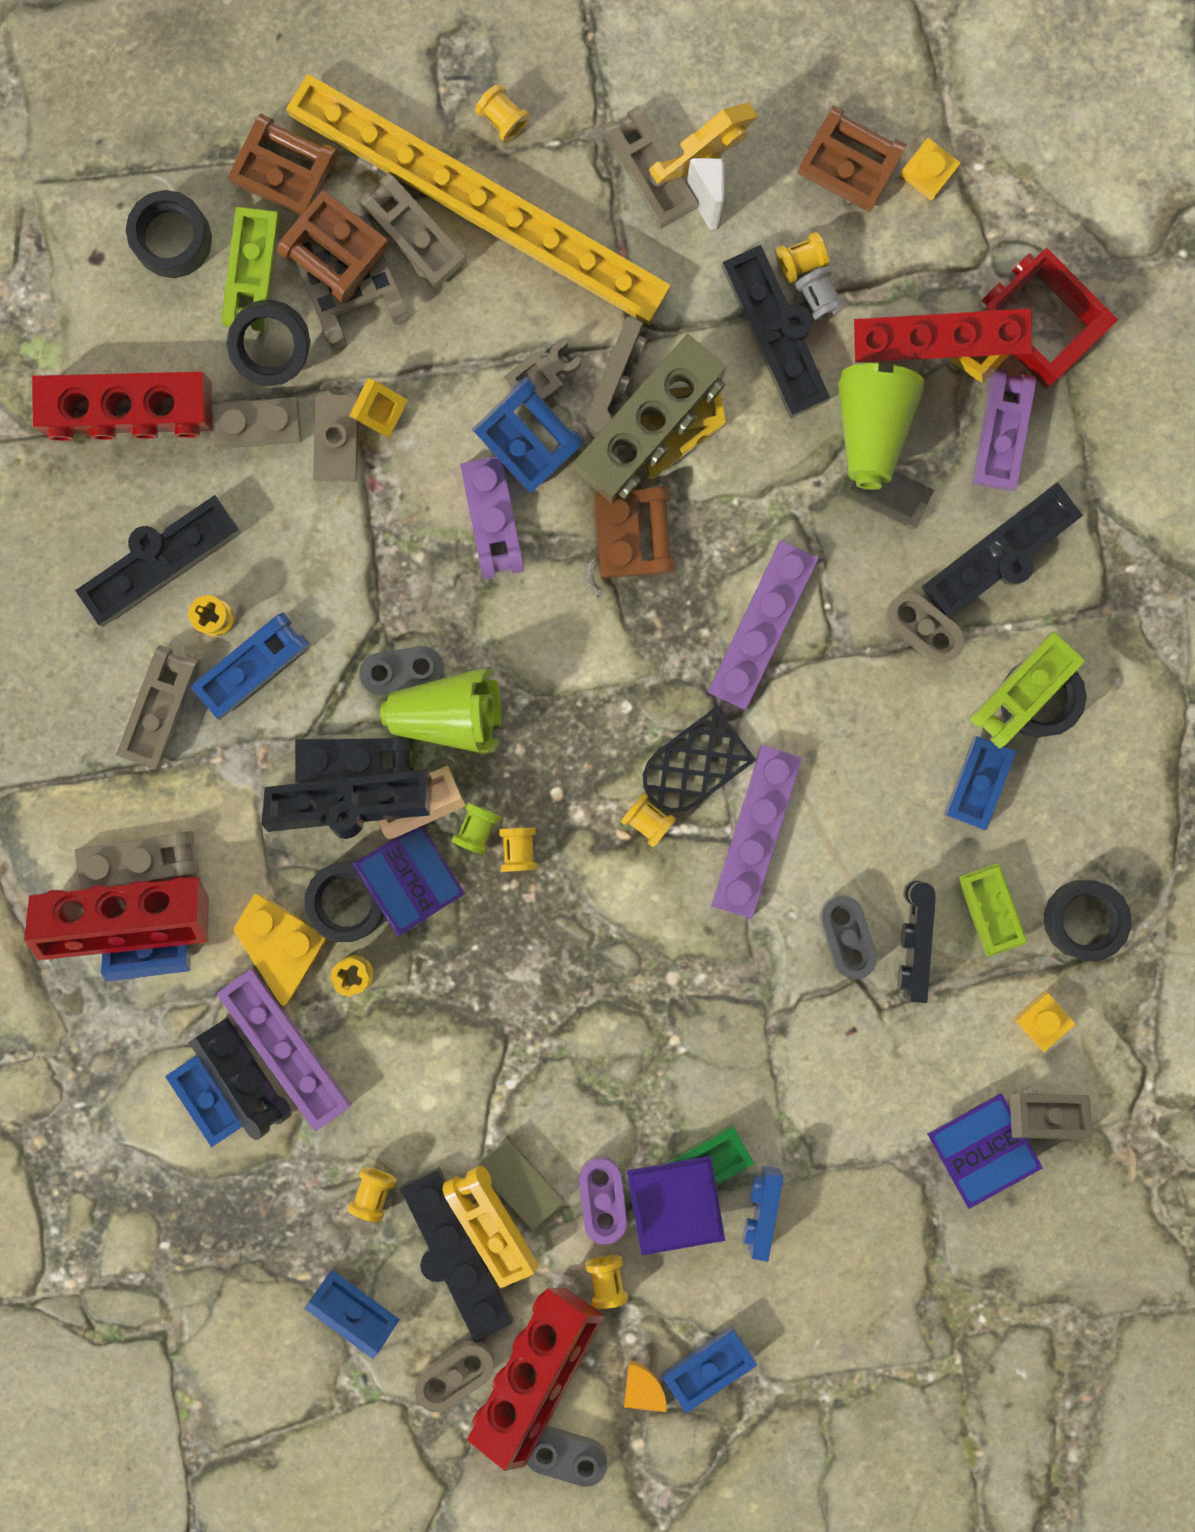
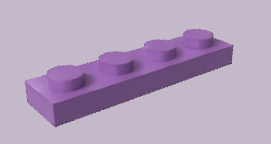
[707,540,818,711]
[711,745,802,919]
[216,967,352,1132]

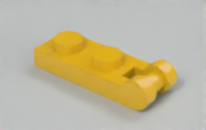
[443,1166,540,1288]

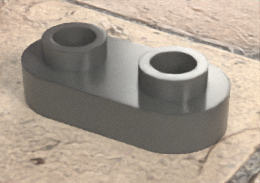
[359,646,445,696]
[820,895,877,979]
[527,1426,607,1487]

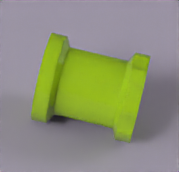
[451,802,502,855]

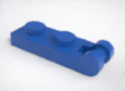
[190,612,311,720]

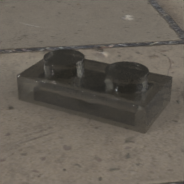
[838,471,934,530]

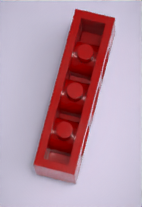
[854,308,1032,363]
[32,371,213,441]
[24,876,209,961]
[467,1288,605,1471]

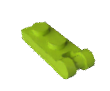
[222,207,281,332]
[968,631,1085,749]

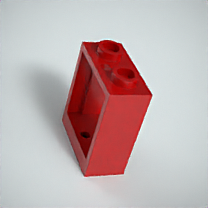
[981,247,1118,389]

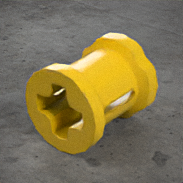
[474,84,531,143]
[775,231,830,284]
[188,595,235,637]
[620,792,676,847]
[499,827,539,872]
[331,954,374,997]
[347,1167,397,1223]
[585,1254,629,1309]

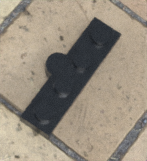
[722,245,830,419]
[921,482,1084,618]
[75,495,242,627]
[261,770,432,839]
[400,1167,513,1342]

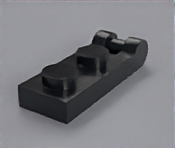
[295,738,414,782]
[897,880,936,1003]
[188,1017,292,1140]

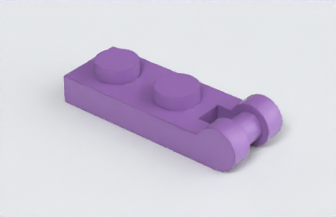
[972,369,1036,492]
[460,457,525,579]

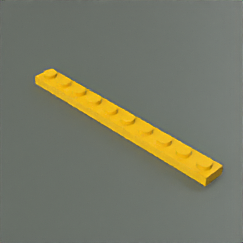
[286,73,671,325]

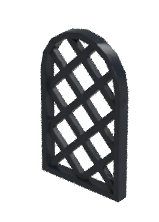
[642,707,756,812]

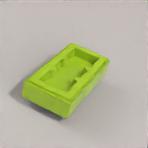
[957,862,1028,957]

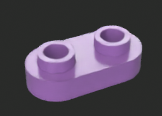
[579,1156,627,1245]

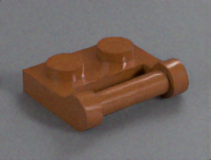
[797,105,907,213]
[228,113,339,216]
[277,190,390,303]
[594,487,676,579]

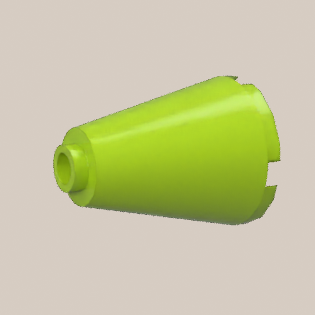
[838,363,924,490]
[380,668,502,754]

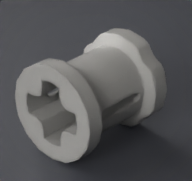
[795,266,847,323]

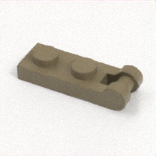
[602,105,698,229]
[357,173,467,289]
[586,316,647,439]
[116,645,201,770]
[74,831,199,890]

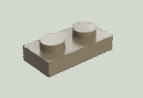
[212,397,302,449]
[1009,1093,1093,1139]

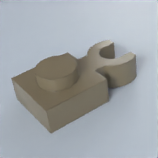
[503,339,581,413]

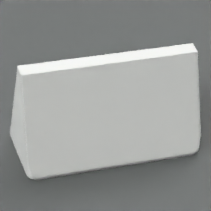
[687,159,724,230]

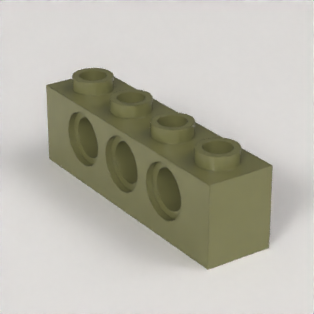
[573,333,726,503]

